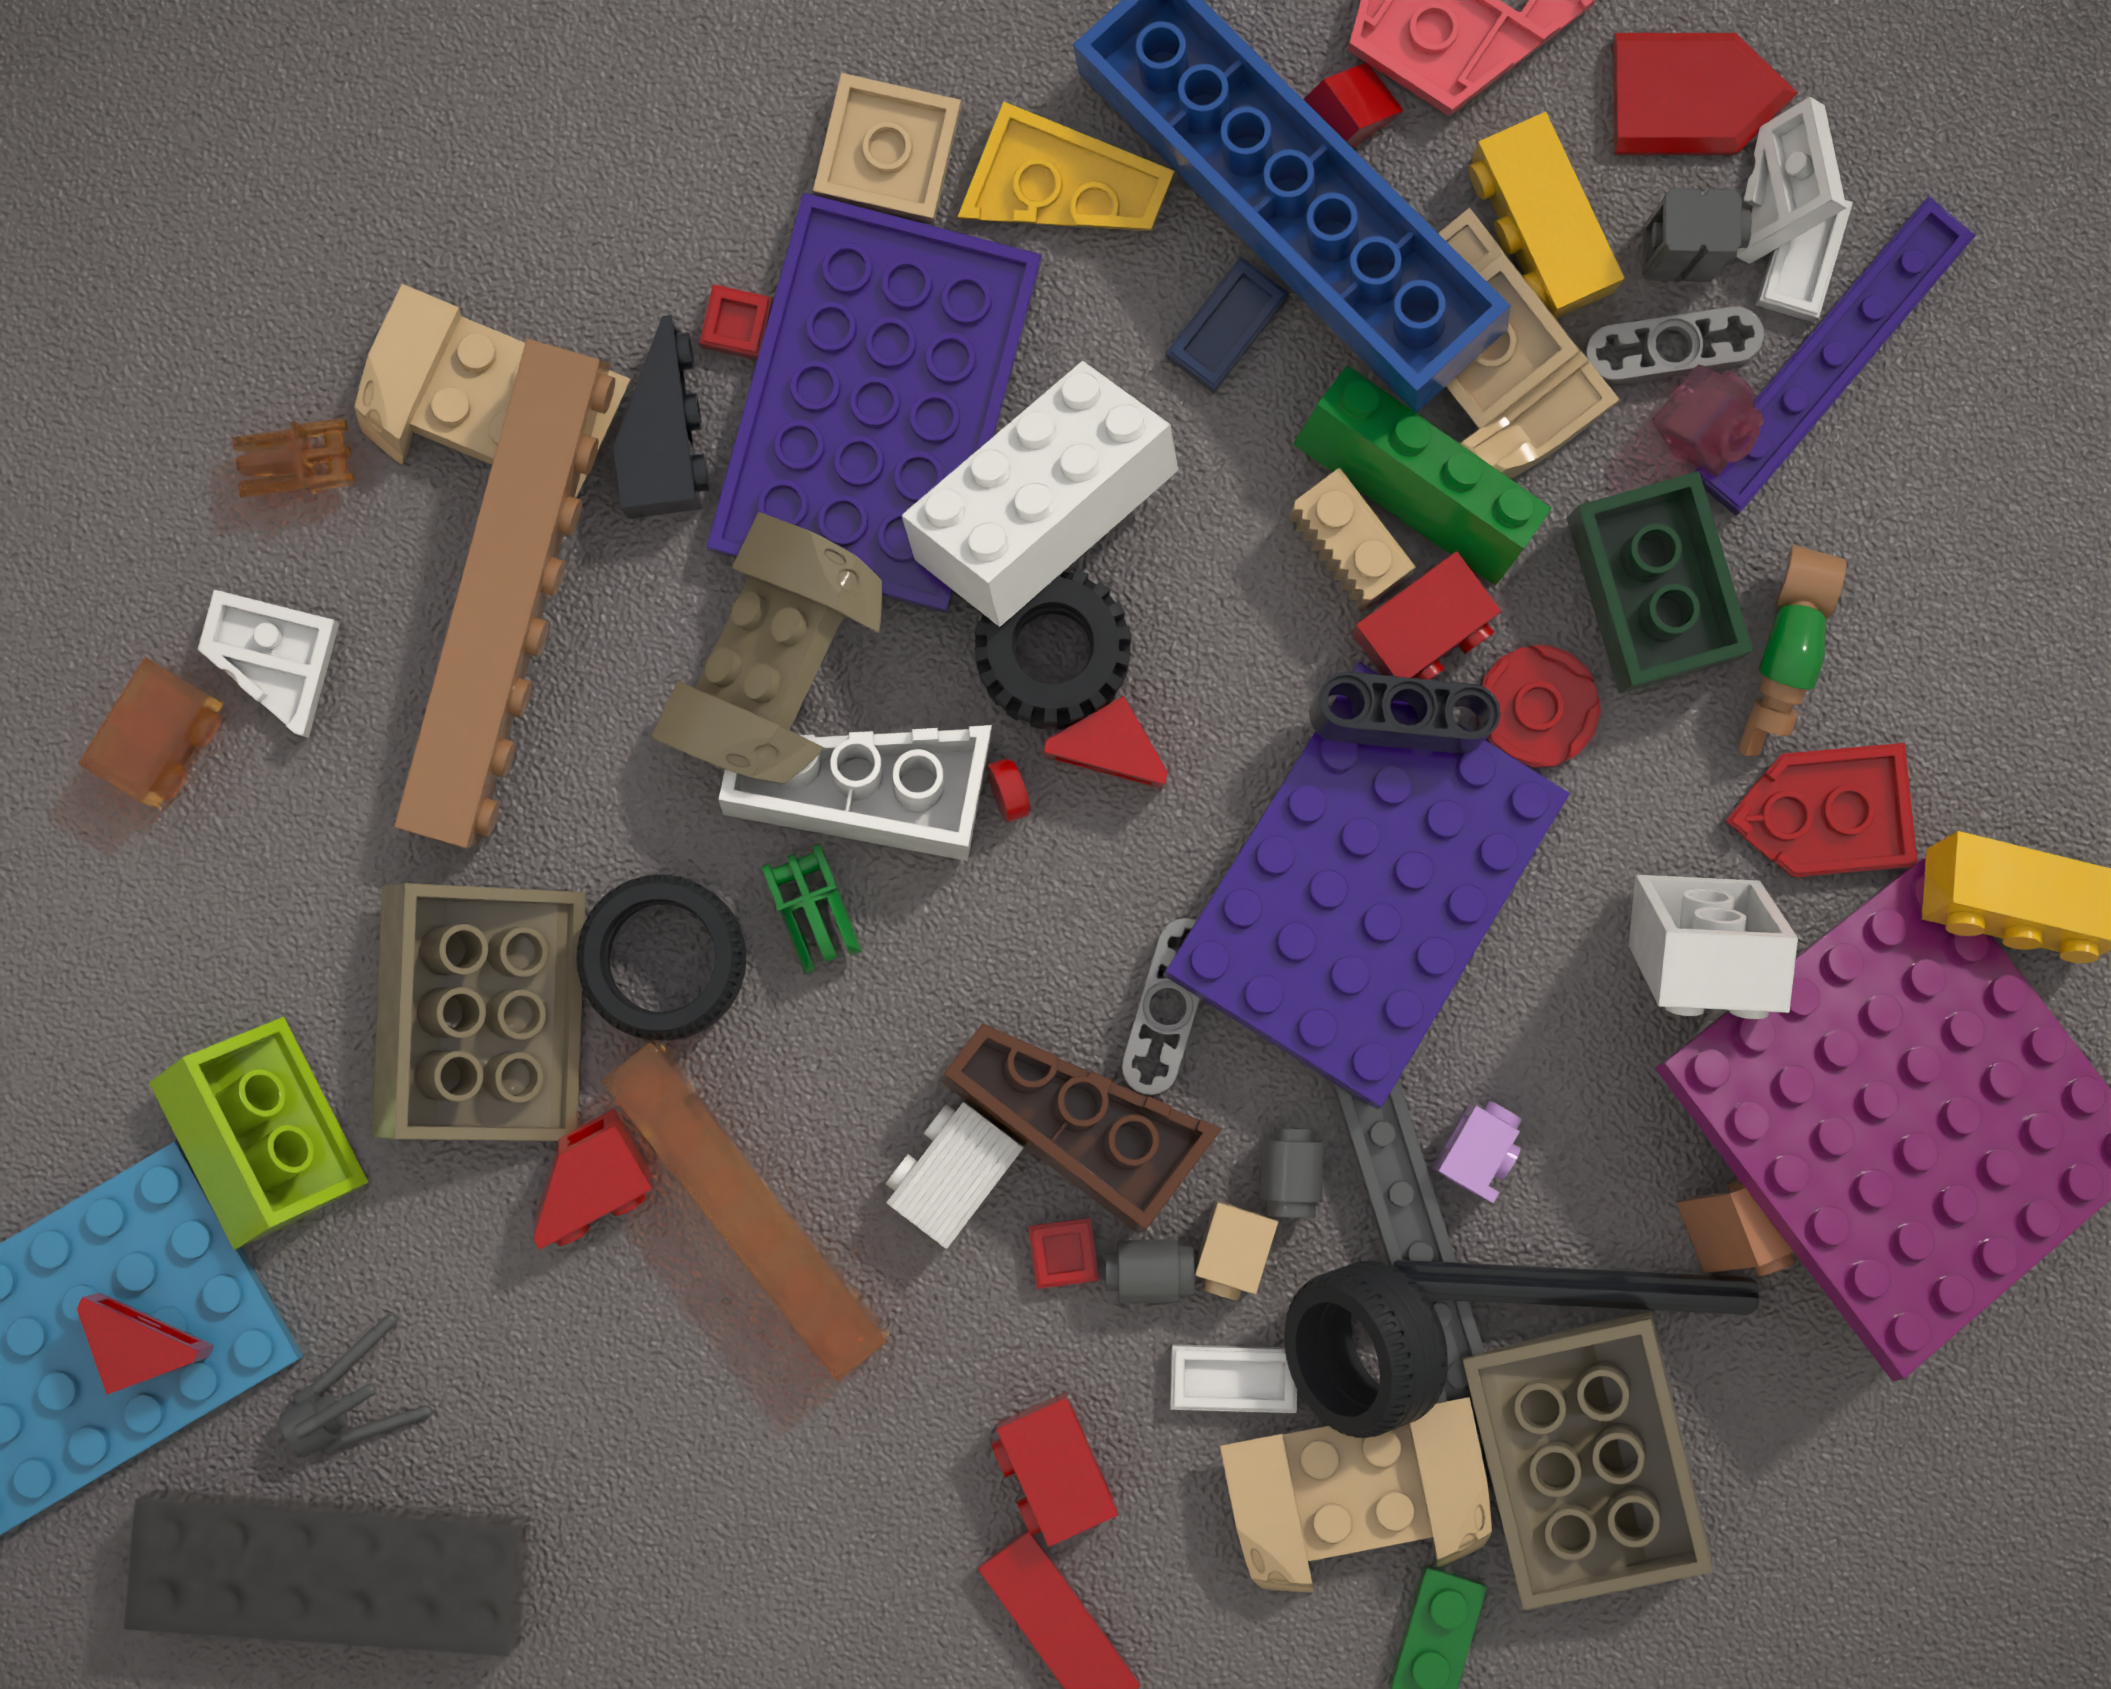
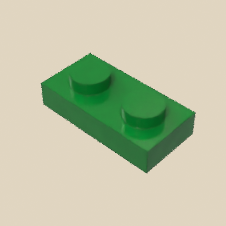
[1388,1564,1487,1689]

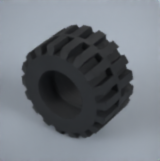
[974,569,1132,730]

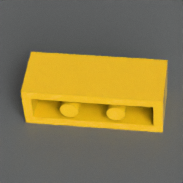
[1468,111,1625,319]
[1922,831,2111,963]

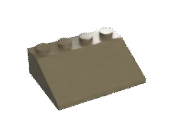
[372,883,586,1141]
[1463,1310,1713,1610]

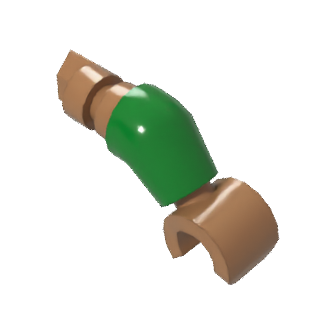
[1738,544,1847,756]

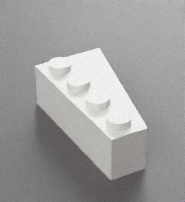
[719,725,992,861]

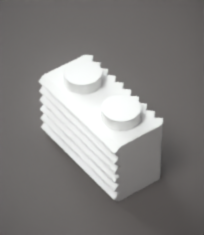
[886,1101,1024,1249]

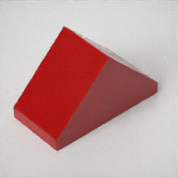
[1303,62,1403,149]
[1043,696,1168,790]
[77,1293,214,1395]

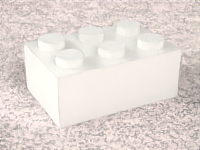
[1628,875,1798,1019]

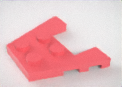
[1347,0,1596,117]

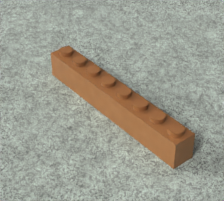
[394,338,615,848]

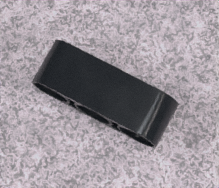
[1309,672,1501,753]

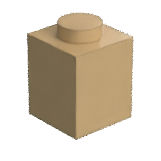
[1195,1200,1278,1301]

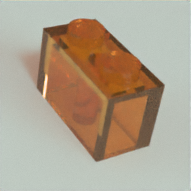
[78,657,224,808]

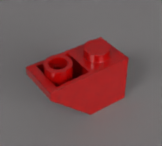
[533,1108,652,1250]

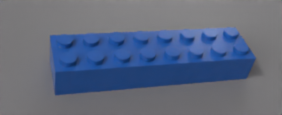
[1073,0,1511,413]

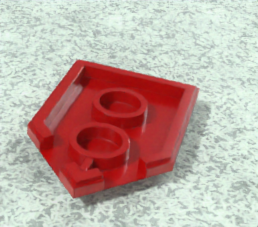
[1613,33,1798,155]
[1724,743,1918,878]

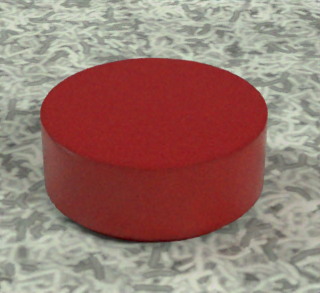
[986,758,1031,823]

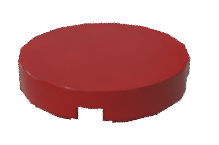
[1476,644,1601,769]

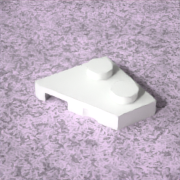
[1737,97,1847,264]
[198,590,340,738]

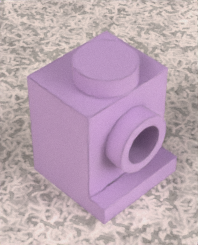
[1431,1101,1522,1203]

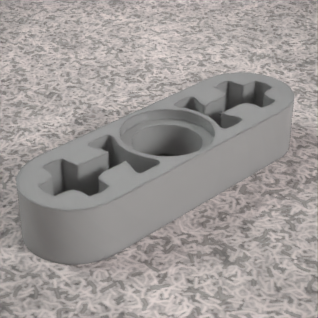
[1583,306,1764,386]
[1122,918,1200,1095]

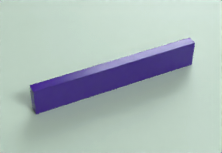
[1692,196,1976,516]

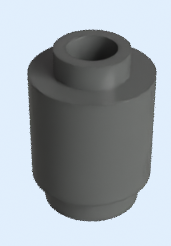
[1259,1128,1324,1218]
[1105,1239,1195,1304]

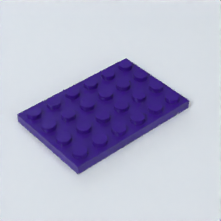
[707,192,1042,613]
[1163,662,1570,1110]

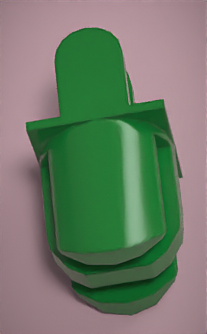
[762,843,863,975]

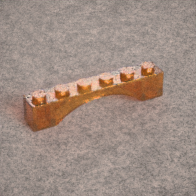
[601,1041,891,1381]

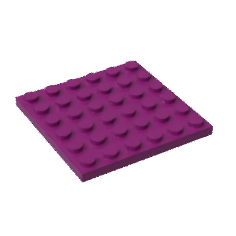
[1655,856,2111,1382]

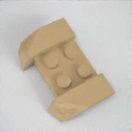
[1438,207,1621,479]
[355,284,631,498]
[1220,1397,1492,1593]

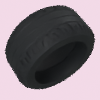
[576,874,746,1041]
[1284,1261,1448,1438]

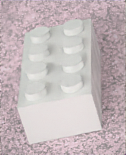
[902,361,1178,627]

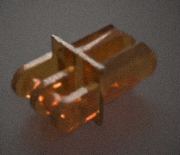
[232,419,355,498]

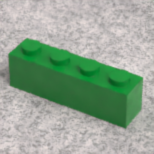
[1293,365,1552,586]

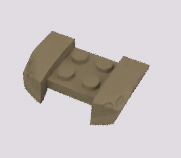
[651,512,882,783]

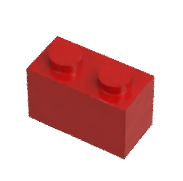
[1351,551,1501,680]
[991,1392,1118,1547]

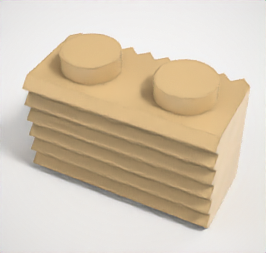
[1289,468,1415,610]

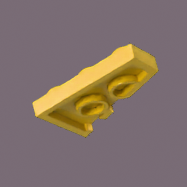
[957,101,1175,231]

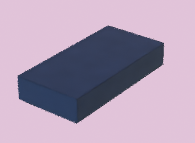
[1165,257,1289,394]

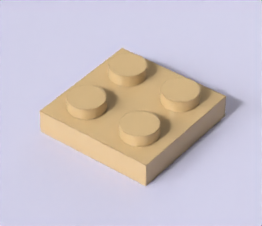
[813,73,962,224]

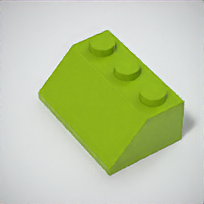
[149,1017,369,1250]

